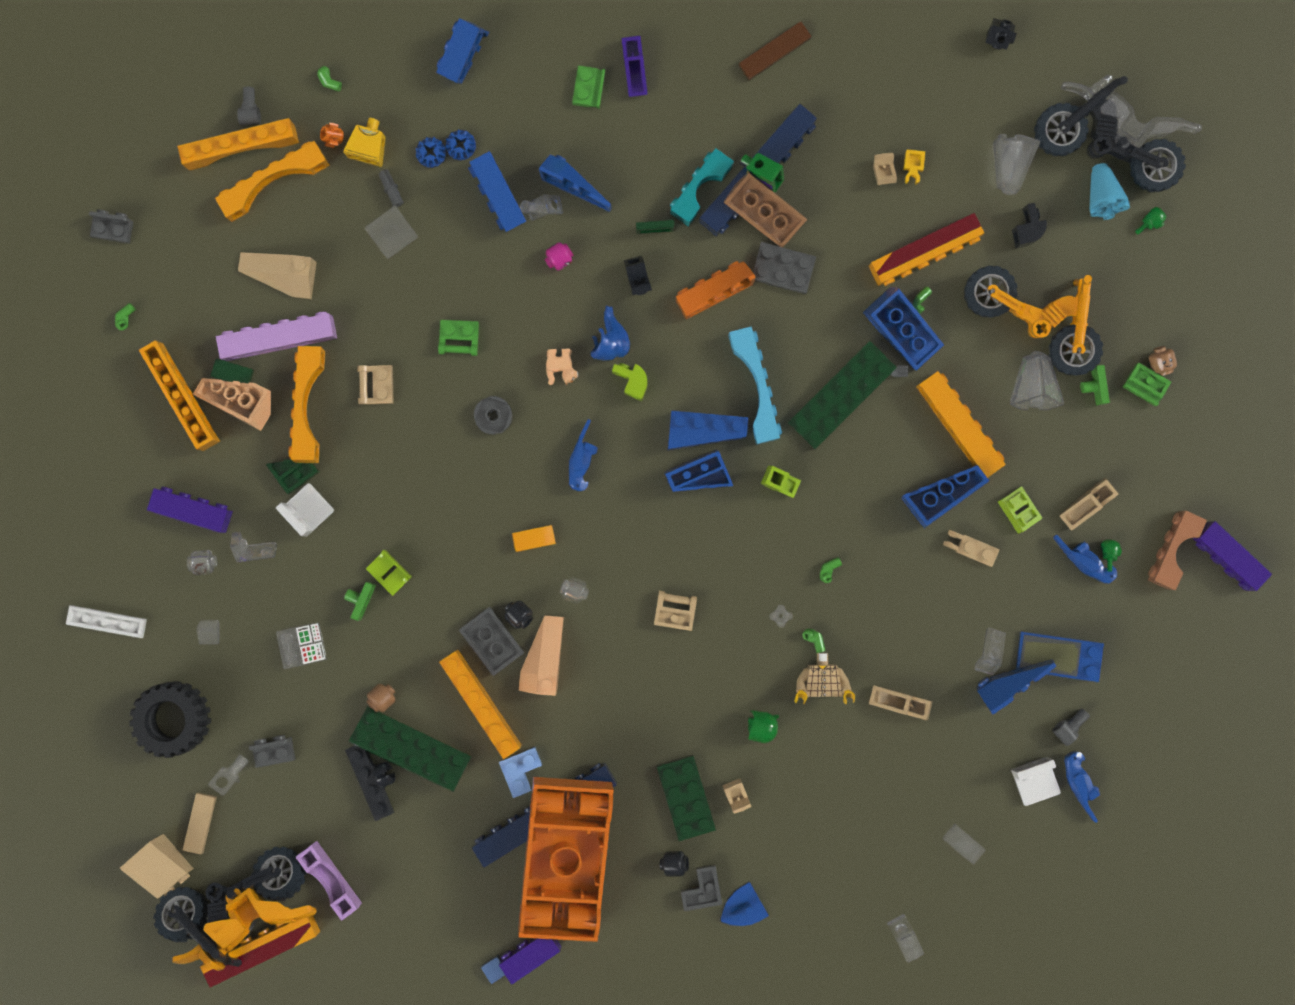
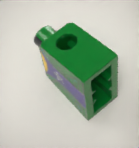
[740,153,785,193]

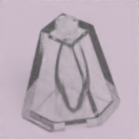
[993,134,1040,195]
[1010,351,1064,410]

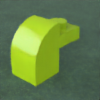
[612,363,647,401]
[761,465,801,498]

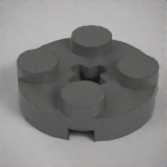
[474,396,513,435]

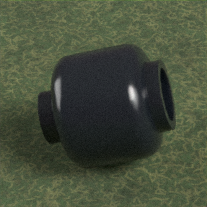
[504,601,533,629]
[659,851,689,877]

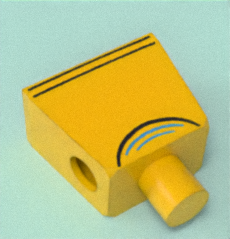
[343,118,385,167]

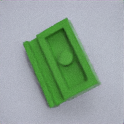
[572,65,605,109]
[1122,362,1171,406]

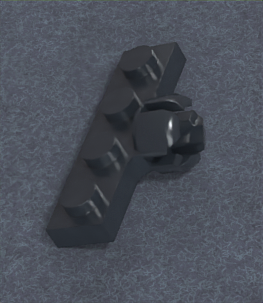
[345,746,396,821]

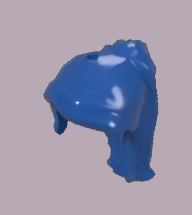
[591,305,630,361]

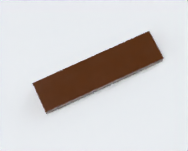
[738,21,812,81]

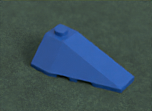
[539,154,611,212]
[976,659,1056,714]

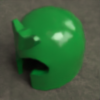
[748,710,779,743]

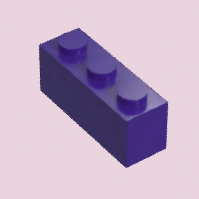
[499,938,561,985]

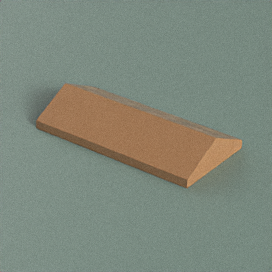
[724,172,807,248]

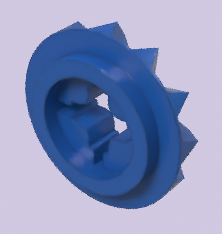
[445,129,476,160]
[416,137,446,168]

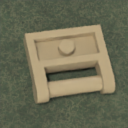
[357,365,394,405]
[654,590,697,631]

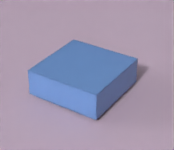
[481,955,505,984]

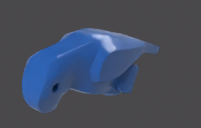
[569,419,598,491]
[1053,535,1117,584]
[1064,751,1100,823]

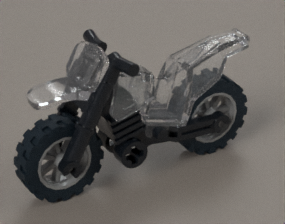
[1034,74,1202,192]

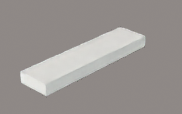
[66,605,147,638]

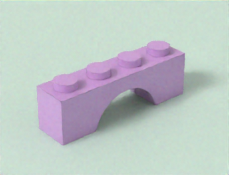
[296,841,362,921]

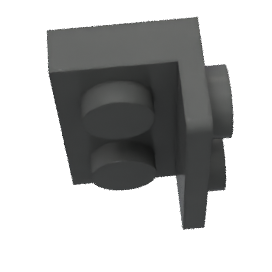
[89,209,134,244]
[249,735,296,768]

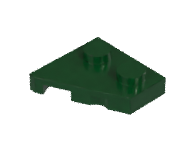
[266,459,320,495]

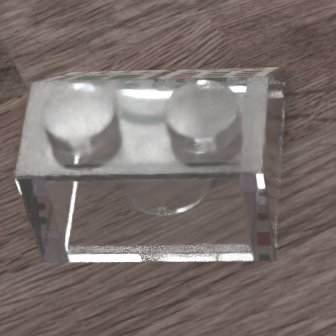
[276,622,327,670]

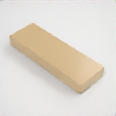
[183,792,217,855]

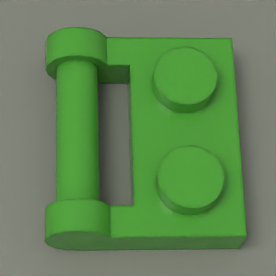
[438,320,479,356]

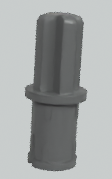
[379,169,404,208]

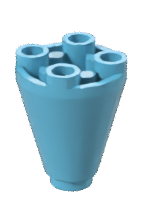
[1089,163,1130,220]

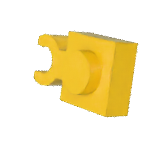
[903,149,926,185]

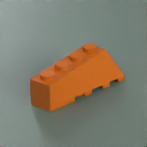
[676,261,756,320]

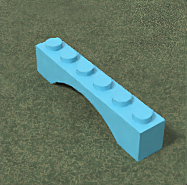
[728,326,782,445]

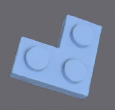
[499,747,542,798]

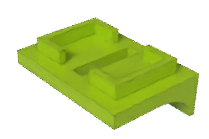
[997,486,1042,534]
[366,550,412,596]

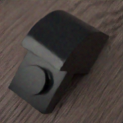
[1012,203,1047,249]
[623,256,652,295]

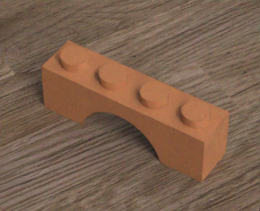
[1148,510,1207,590]

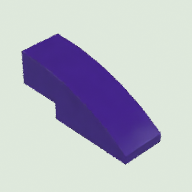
[621,36,648,97]

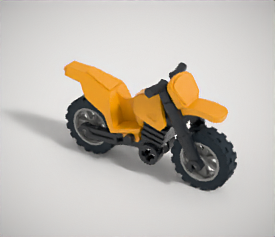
[153,846,317,971]

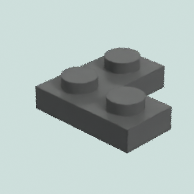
[681,864,722,911]

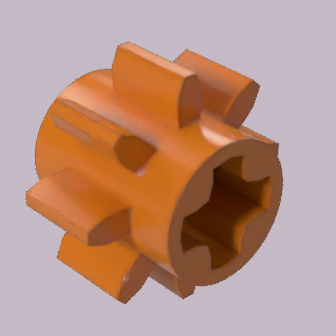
[320,123,344,148]

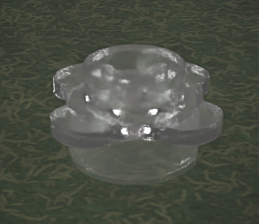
[769,605,793,628]

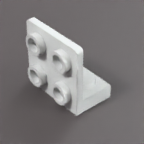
[276,483,335,537]
[1011,757,1061,806]

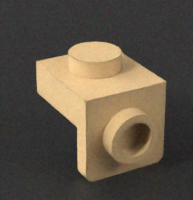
[873,153,897,185]
[722,778,751,814]

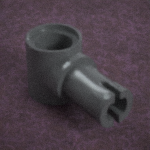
[237,86,261,125]
[1052,709,1090,746]

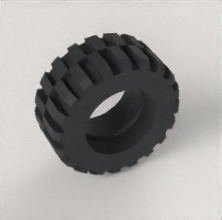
[129,681,211,758]

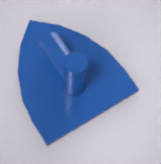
[721,882,769,926]

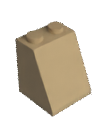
[120,834,194,899]

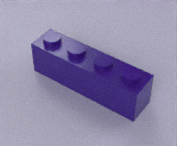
[147,486,233,533]
[1192,521,1272,591]

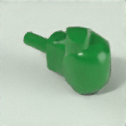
[1135,207,1167,235]
[1101,539,1122,572]

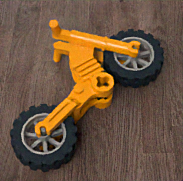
[964,266,1103,376]

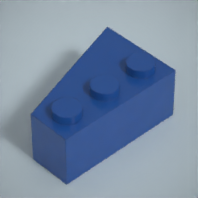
[437,18,489,84]
[664,449,734,492]

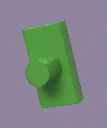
[1080,365,1110,406]
[344,582,376,621]

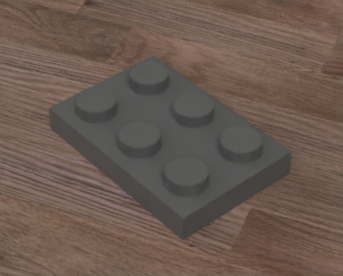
[753,242,816,294]
[459,607,525,676]

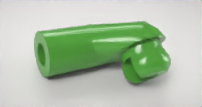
[317,66,342,91]
[912,287,932,314]
[115,303,136,330]
[819,557,842,583]
[802,629,826,653]

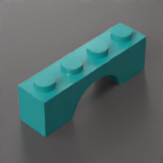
[670,148,734,227]

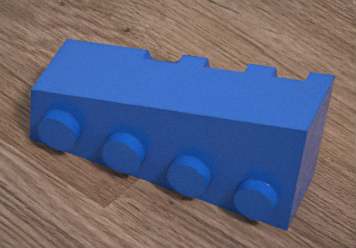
[468,151,526,232]
[668,411,748,451]
[901,465,990,529]

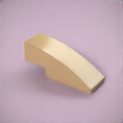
[1059,477,1119,531]
[869,685,933,720]

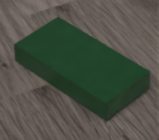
[636,220,674,234]
[210,358,254,383]

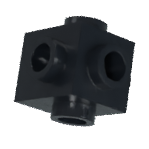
[985,18,1017,50]

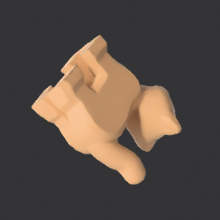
[546,349,578,385]

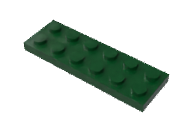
[788,341,897,449]
[349,706,471,793]

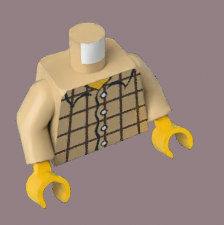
[794,653,855,704]

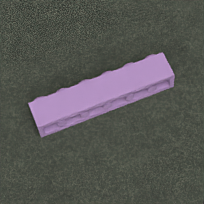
[216,312,337,361]

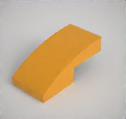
[512,525,556,552]

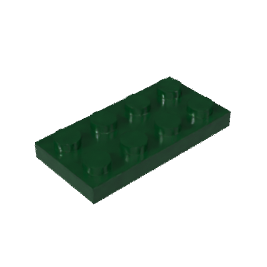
[657,755,716,842]

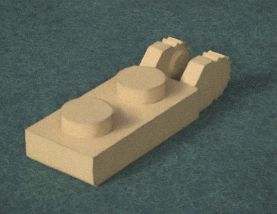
[943,530,1000,567]

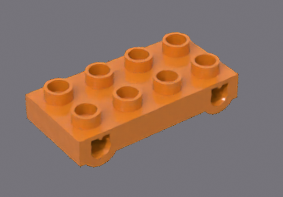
[518,777,614,942]

